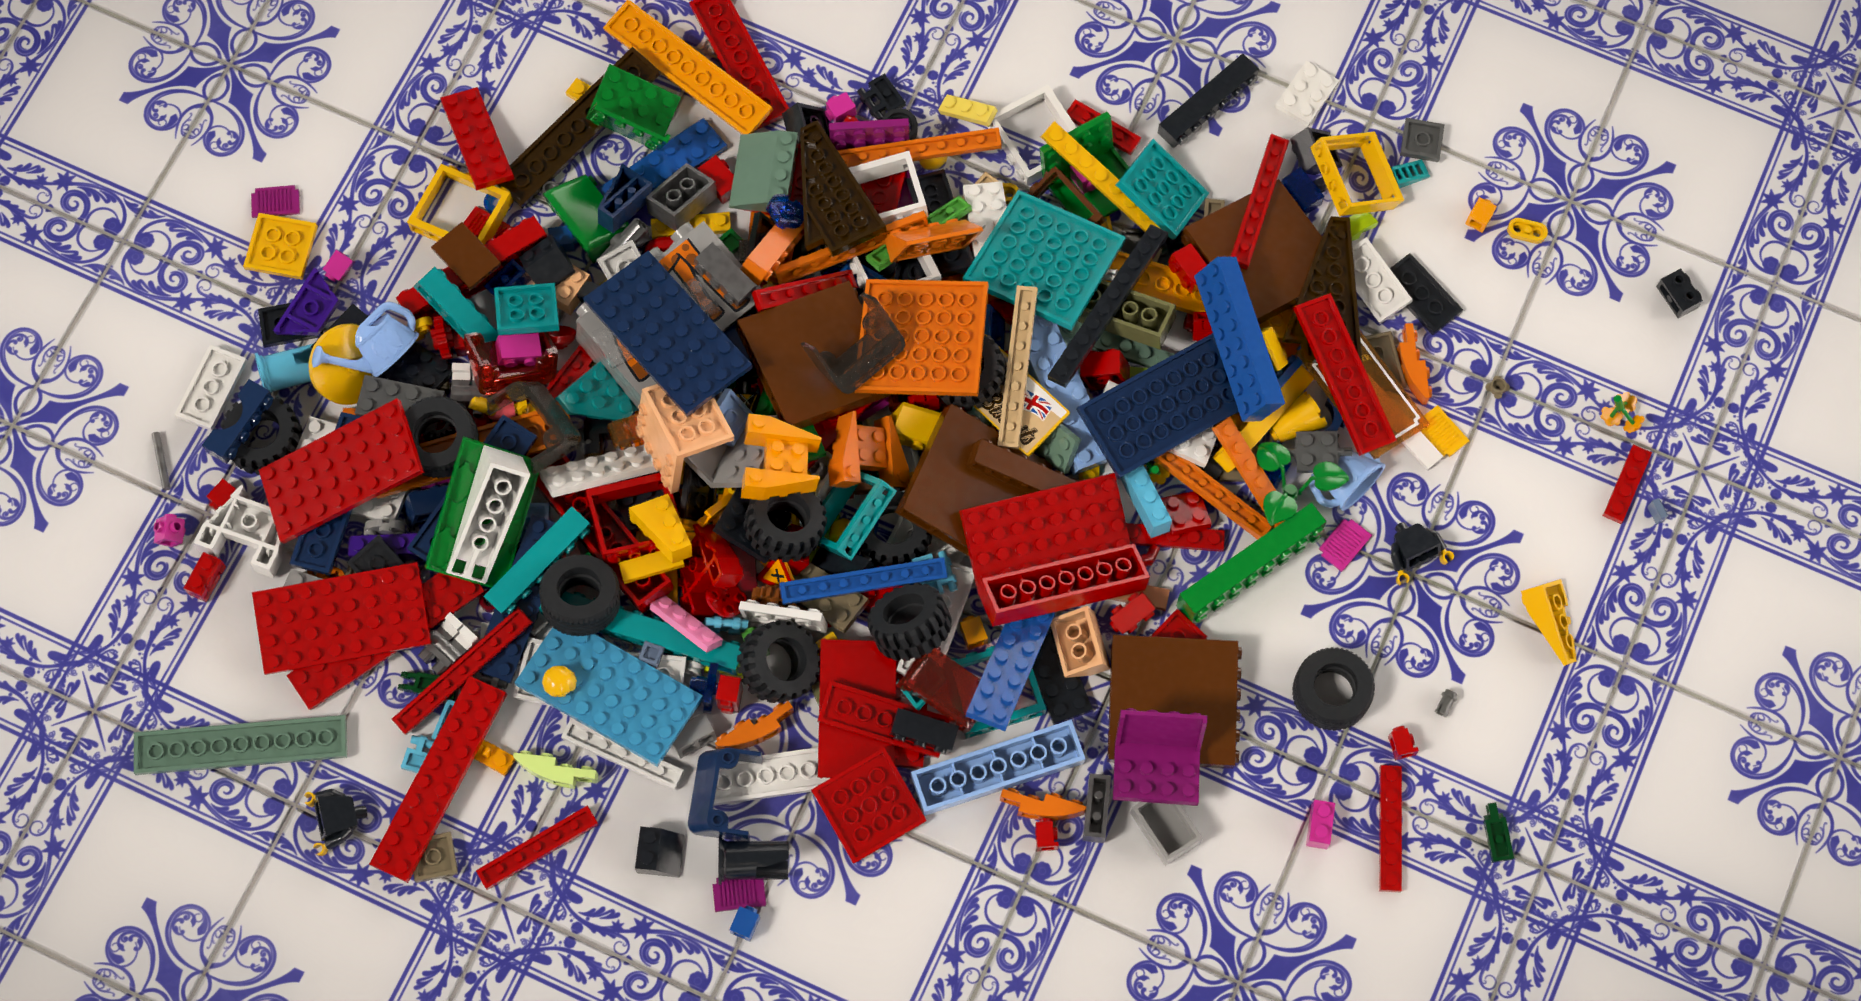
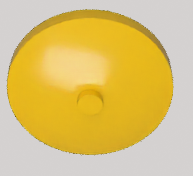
[309,324,371,405]

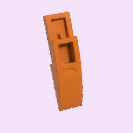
[1397,323,1432,405]
[715,701,794,749]
[1000,788,1086,821]

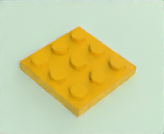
[243,213,318,280]

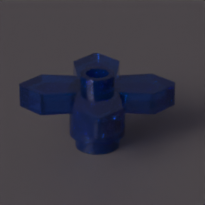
[689,662,719,714]

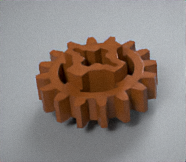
[751,585,796,608]

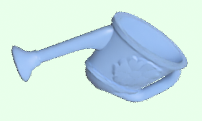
[312,302,419,377]
[1309,450,1385,511]

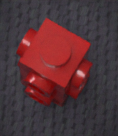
[1109,591,1156,634]

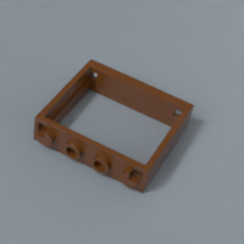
[1027,166,1107,226]

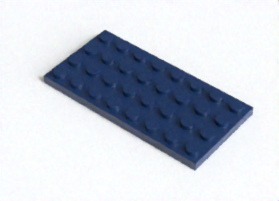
[583,251,752,417]
[1076,333,1239,479]

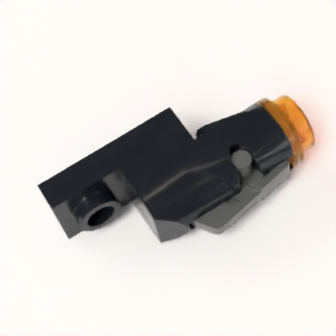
[578,416,613,459]

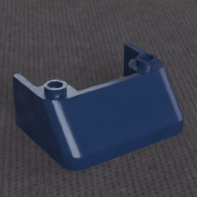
[688,748,763,841]

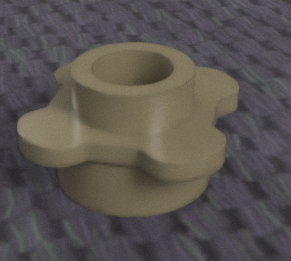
[1485,376,1510,399]

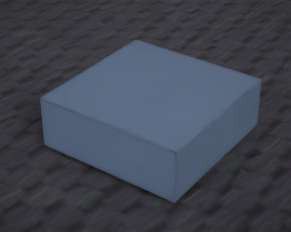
[1647,498,1668,525]
[638,641,665,668]

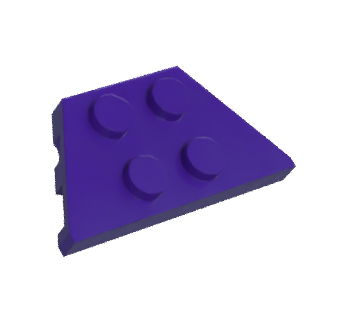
[273,268,340,336]

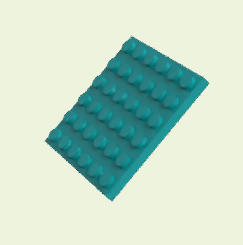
[963,190,1126,331]

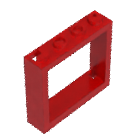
[585,473,680,564]

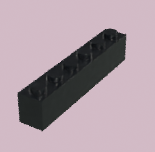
[1157,54,1259,148]

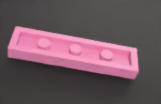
[650,596,723,653]

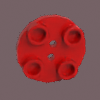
[706,583,747,618]

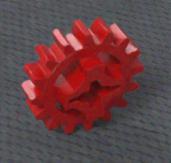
[430,315,454,359]

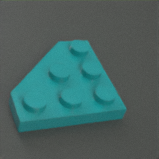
[555,361,637,423]

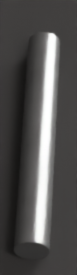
[151,432,171,491]

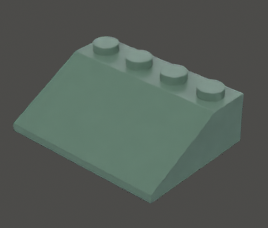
[729,130,799,214]

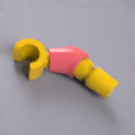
[468,394,539,421]

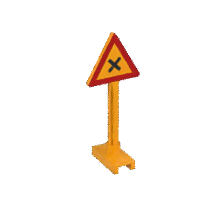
[697,493,794,586]

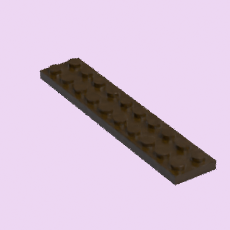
[497,47,661,209]

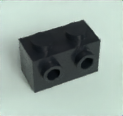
[1656,268,1703,319]

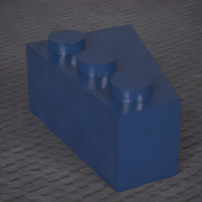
[598,164,652,233]
[402,485,448,532]

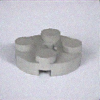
[364,519,406,535]

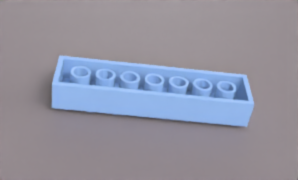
[1009,315,1108,476]
[911,719,1085,816]

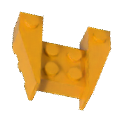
[741,413,821,500]

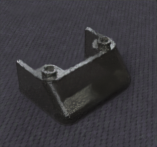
[801,292,905,394]
[487,381,581,475]

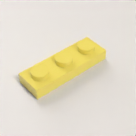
[938,94,998,127]

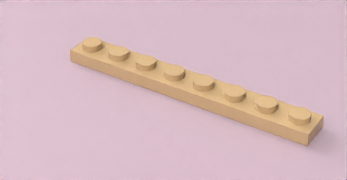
[997,285,1038,449]

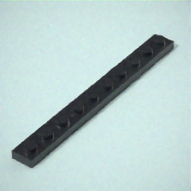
[1047,224,1168,388]

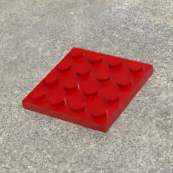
[811,747,927,864]

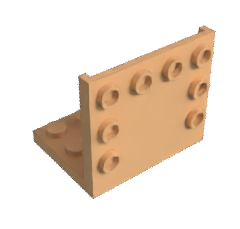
[636,384,734,494]

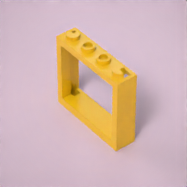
[1310,132,1404,216]
[407,164,514,245]

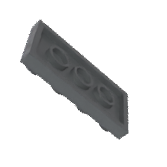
[355,375,446,432]

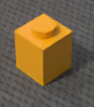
[1465,197,1497,233]
[960,616,988,650]

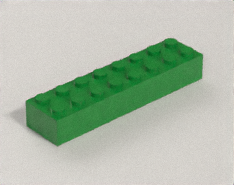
[1176,502,1327,624]

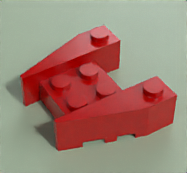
[677,524,744,622]

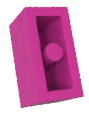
[495,333,542,367]
[1306,800,1335,850]

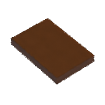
[431,222,501,290]

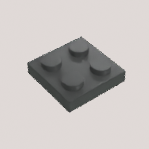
[1400,118,1445,162]

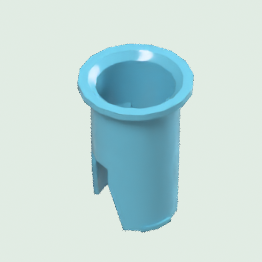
[254,344,313,393]

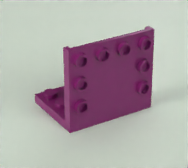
[829,118,913,208]
[1113,708,1207,806]

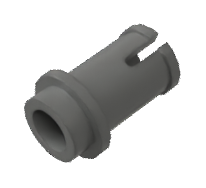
[1435,689,1457,717]

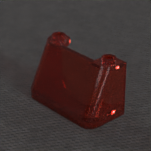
[464,332,558,395]
[896,647,981,734]

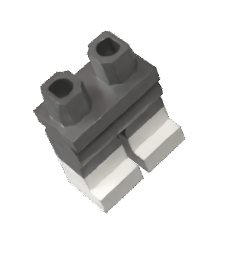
[450,363,494,418]
[418,612,480,676]

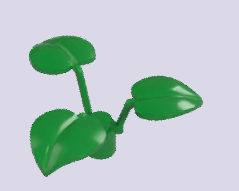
[1256,442,1349,526]

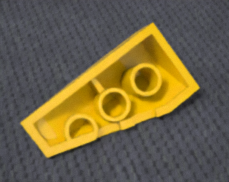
[1521,579,1577,666]

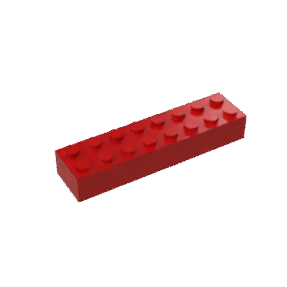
[396,216,547,321]
[978,543,1150,627]

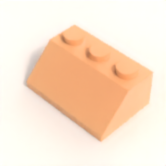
[1051,606,1111,678]

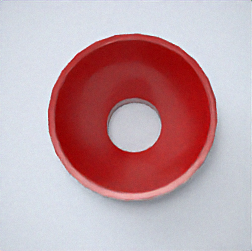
[539,325,576,350]

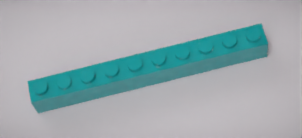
[539,591,741,676]

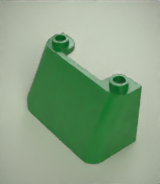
[543,174,629,264]

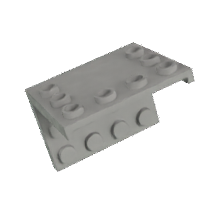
[684,392,779,488]

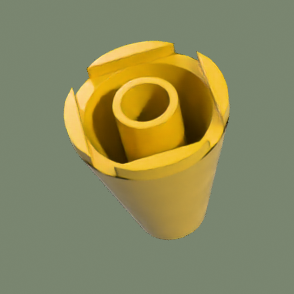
[1269,391,1328,443]

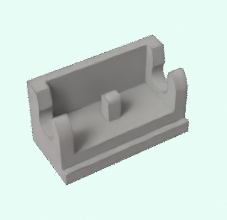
[673,713,717,759]

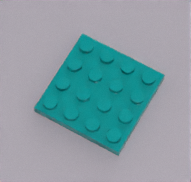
[1116,139,1209,240]

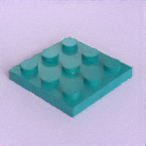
[494,283,559,335]

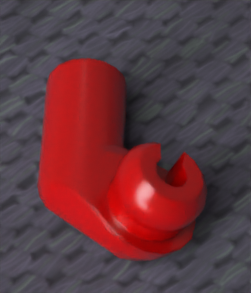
[1140,544,1160,567]

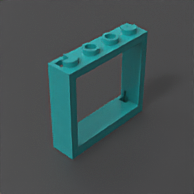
[818,471,897,560]
[943,646,1046,739]

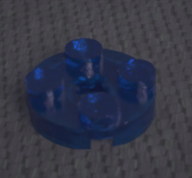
[766,194,804,229]

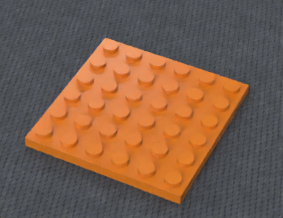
[854,279,989,396]

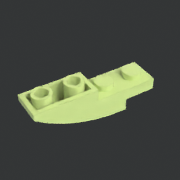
[513,750,598,789]

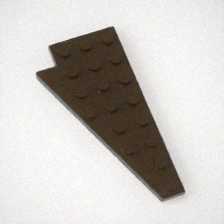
[800,120,887,257]
[1282,216,1362,363]

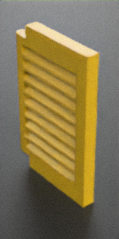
[1416,405,1470,457]

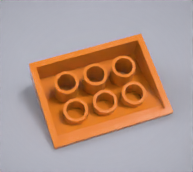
[885,219,983,263]

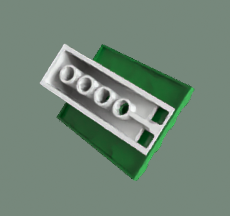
[425,436,542,588]

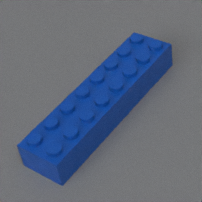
[1194,257,1285,422]

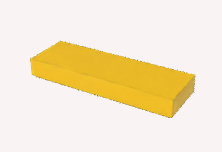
[619,551,685,584]

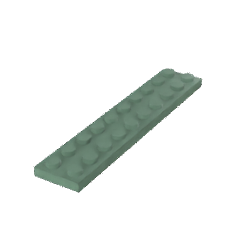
[134,715,347,775]

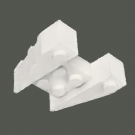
[193,485,284,578]

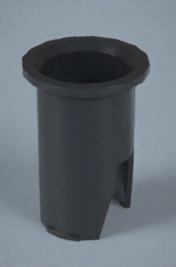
[718,836,789,885]

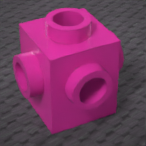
[153,514,186,547]

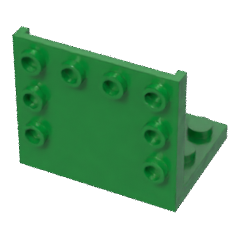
[586,64,681,151]
[1039,111,1129,220]

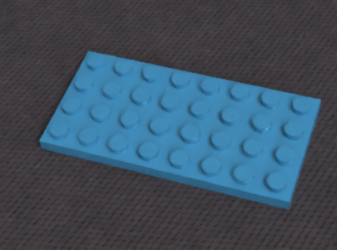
[515,628,703,767]

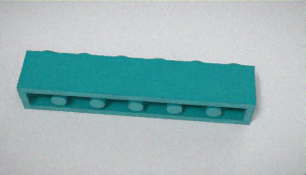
[413,266,507,375]
[484,507,592,616]

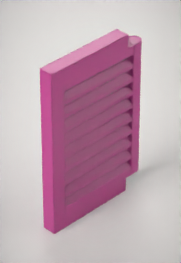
[1319,519,1372,572]

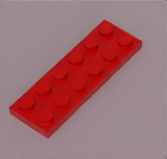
[440,87,514,191]
[817,681,951,759]

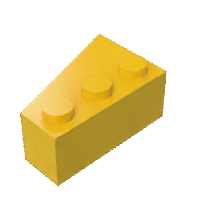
[629,494,692,563]

